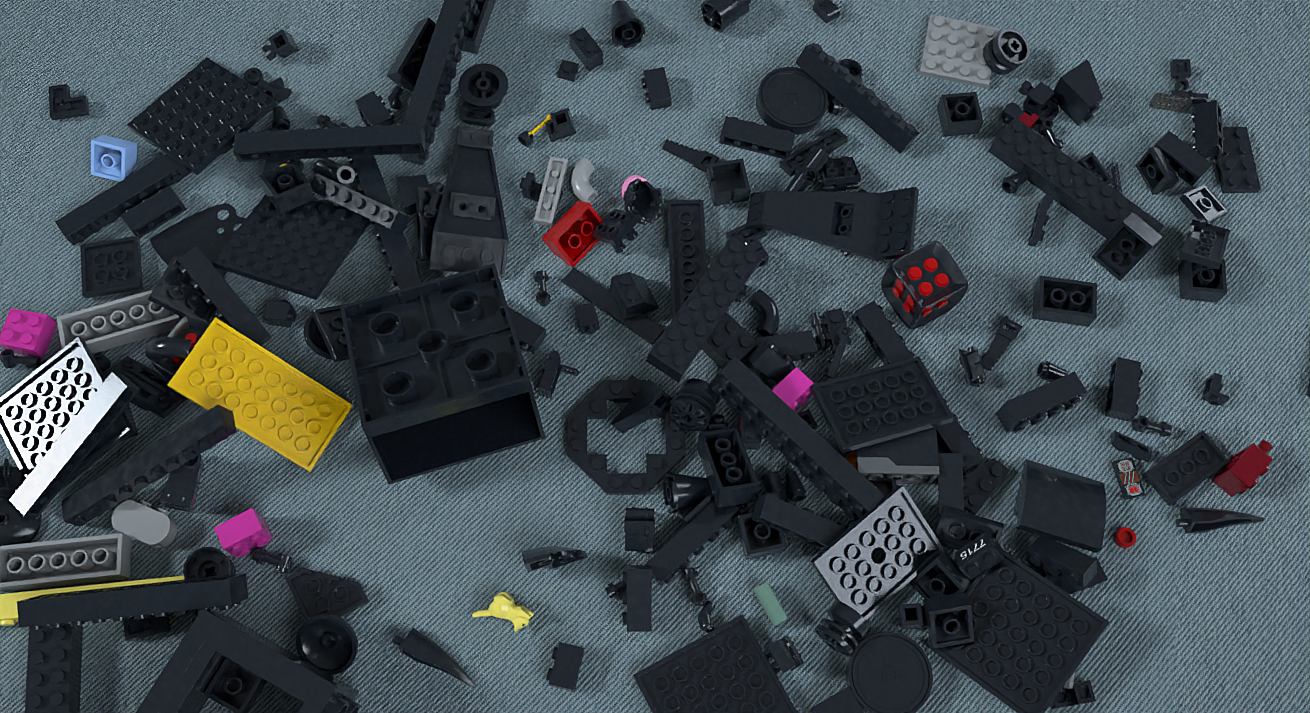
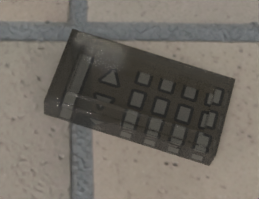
[1149,93,1192,113]

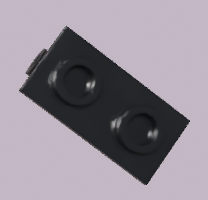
[958,346,986,387]

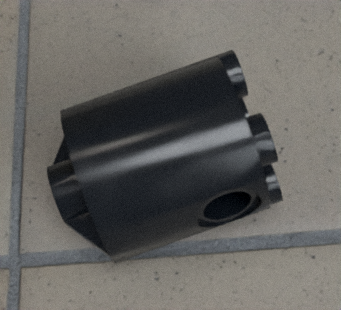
[701,0,751,32]

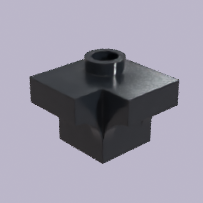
[546,108,577,142]

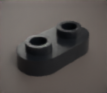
[460,105,496,127]

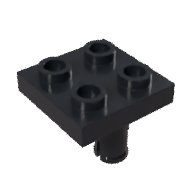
[592,209,640,253]

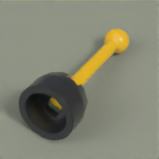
[518,114,551,147]

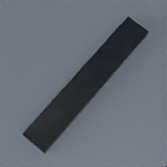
[562,267,664,345]

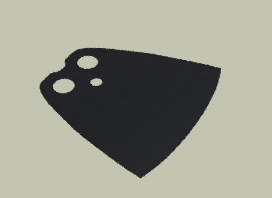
[150,203,245,277]

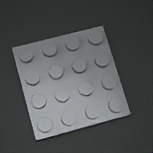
[919,15,998,89]

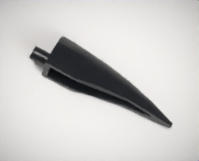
[1175,507,1264,534]
[392,628,475,688]

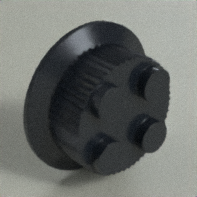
[458,63,508,109]

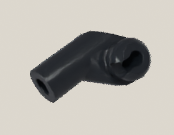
[697,601,716,633]

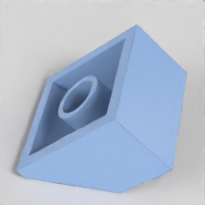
[91,135,137,182]

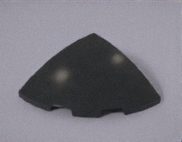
[522,546,588,572]

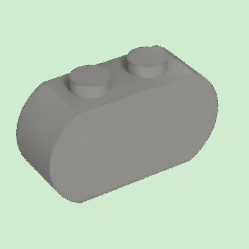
[111,500,177,549]

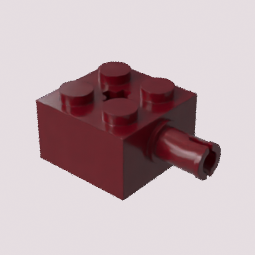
[1212,440,1273,497]

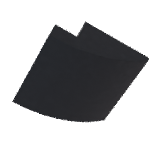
[1013,459,1106,553]

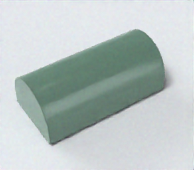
[753,582,788,627]

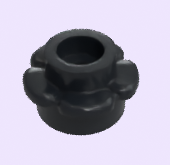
[829,99,843,116]

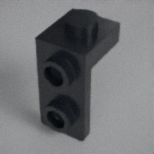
[520,172,563,207]

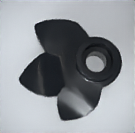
[257,77,292,102]

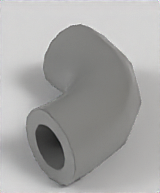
[571,158,598,204]

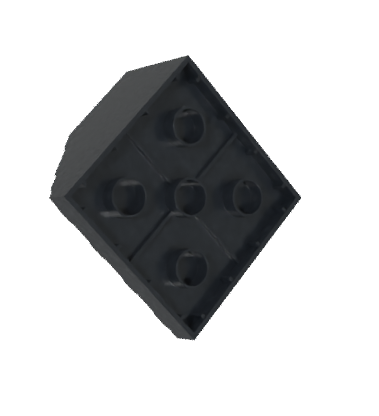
[340,263,546,485]

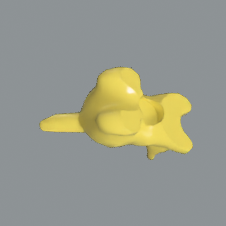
[472,592,534,632]

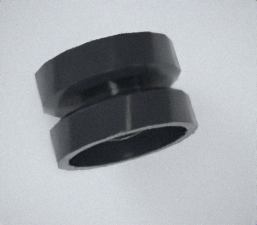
[983,29,1030,75]

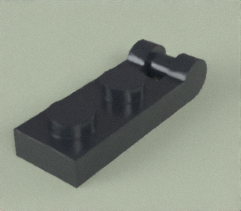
[1028,195,1054,247]

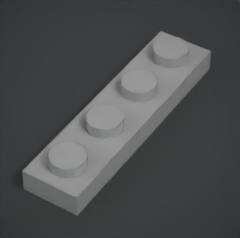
[534,156,568,226]

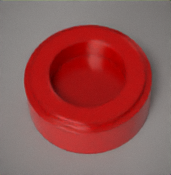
[1113,527,1136,548]

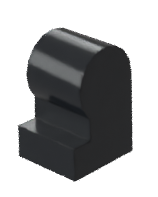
[812,0,840,23]

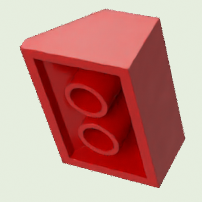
[541,201,603,268]

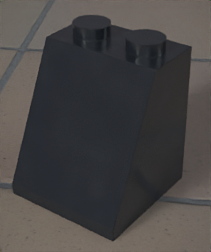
[1053,60,1103,126]

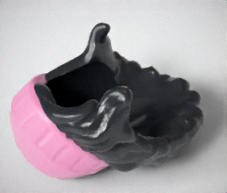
[621,175,662,225]

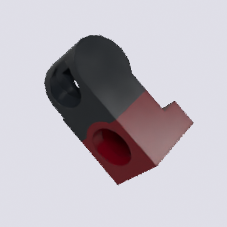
[1001,103,1039,129]

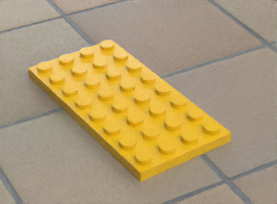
[167,317,353,472]

